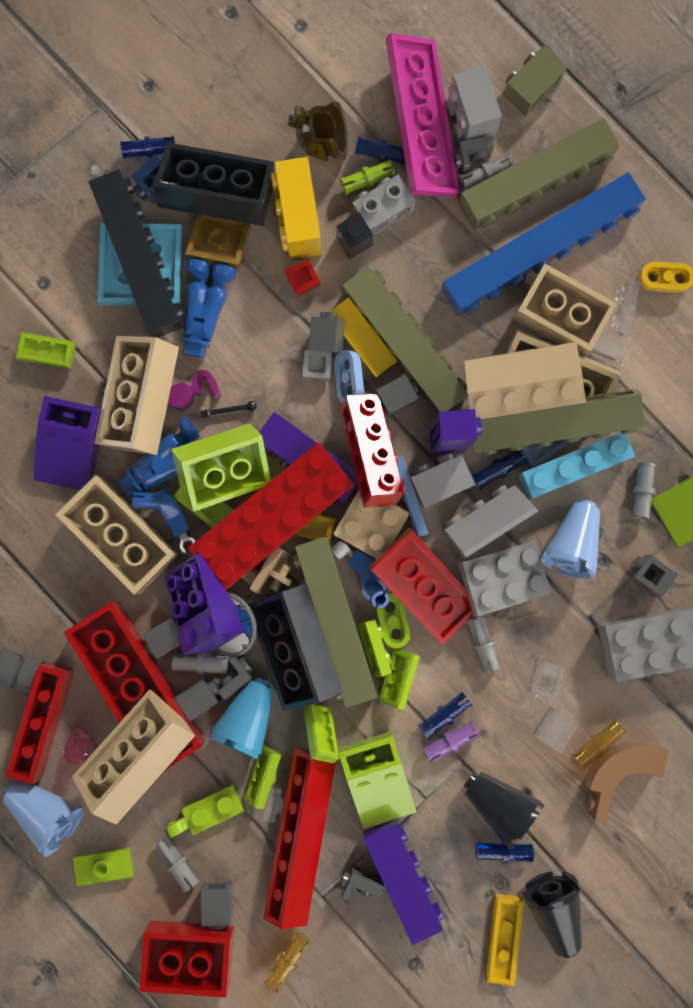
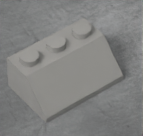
[442,485,538,558]

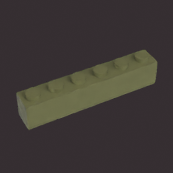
[459,118,620,230]
[343,266,468,415]
[473,388,645,455]
[292,537,378,708]

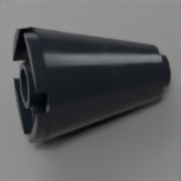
[463,771,544,850]
[522,871,582,958]

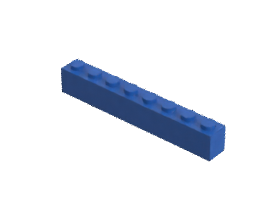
[441,172,646,316]

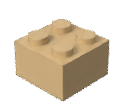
[333,490,409,560]

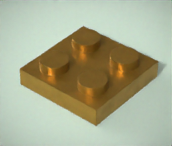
[185,214,252,271]

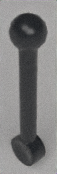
[200,401,257,417]

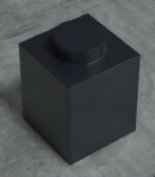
[336,212,374,259]

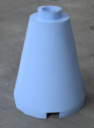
[541,500,600,580]
[3,781,83,857]

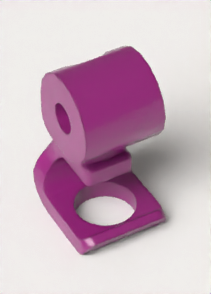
[168,370,221,411]

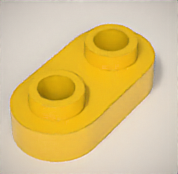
[638,262,693,293]

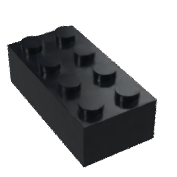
[154,142,274,226]
[247,584,343,711]

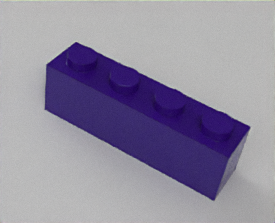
[429,409,482,456]
[259,412,358,505]
[363,820,445,946]

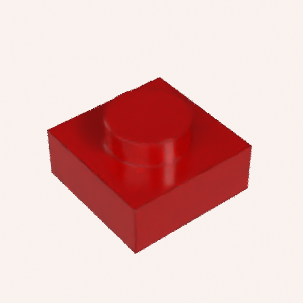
[284,259,321,297]

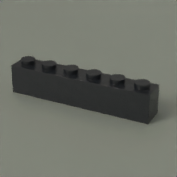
[88,169,185,338]

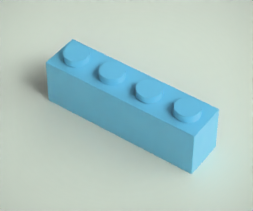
[517,433,636,500]

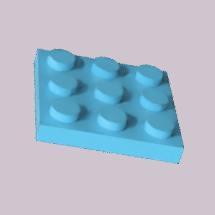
[98,223,183,306]

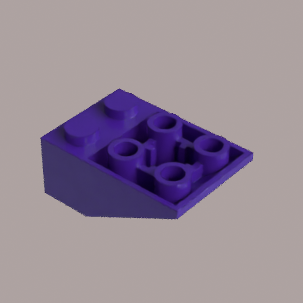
[34,396,101,490]
[165,553,244,654]

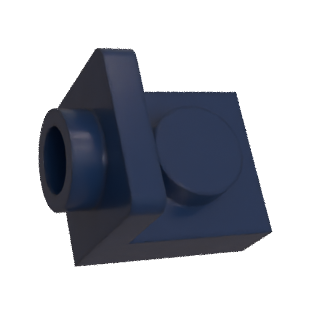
[131,154,161,204]

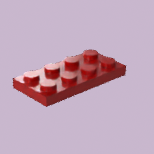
[369,529,473,646]

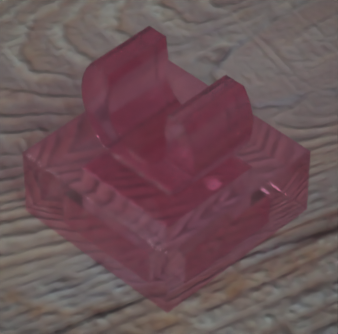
[61,727,98,766]

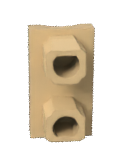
[243,548,292,597]

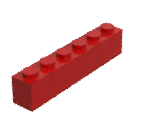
[263,748,336,930]

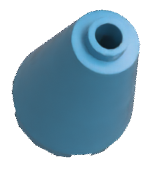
[208,677,274,760]

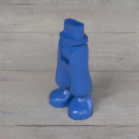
[182,259,237,358]
[118,415,202,498]

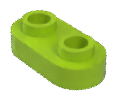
[376,593,410,648]

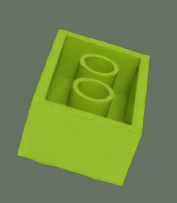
[171,423,271,512]

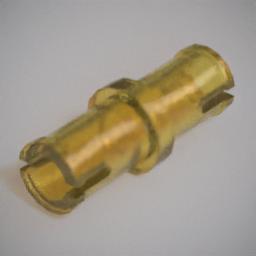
[572,719,627,769]
[264,931,311,993]

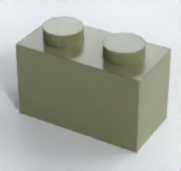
[503,45,568,116]

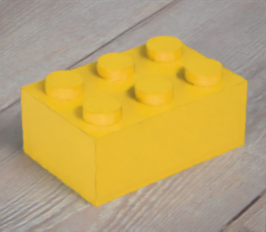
[271,157,322,260]

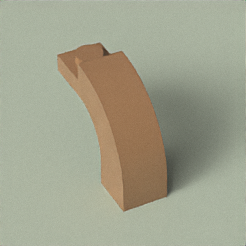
[584,741,669,823]

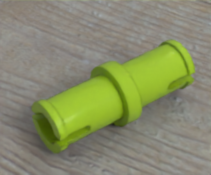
[340,160,395,195]

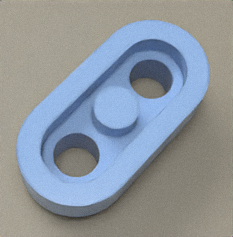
[334,350,364,403]

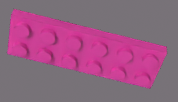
[385,33,461,198]

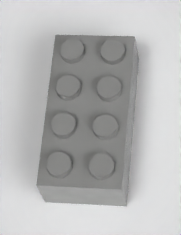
[597,606,693,682]

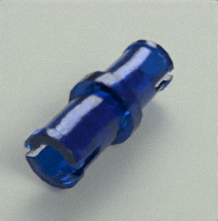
[120,135,176,159]
[355,136,406,165]
[472,450,528,490]
[418,691,473,739]
[475,841,534,864]

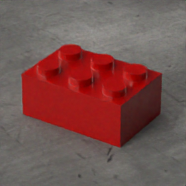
[139,920,234,998]

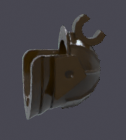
[287,102,348,161]

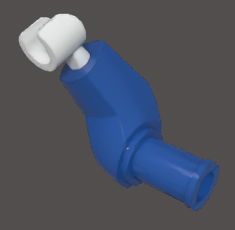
[133,489,196,555]
[331,541,389,608]

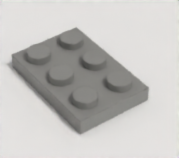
[458,541,552,617]

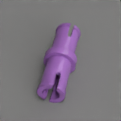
[424,720,481,764]

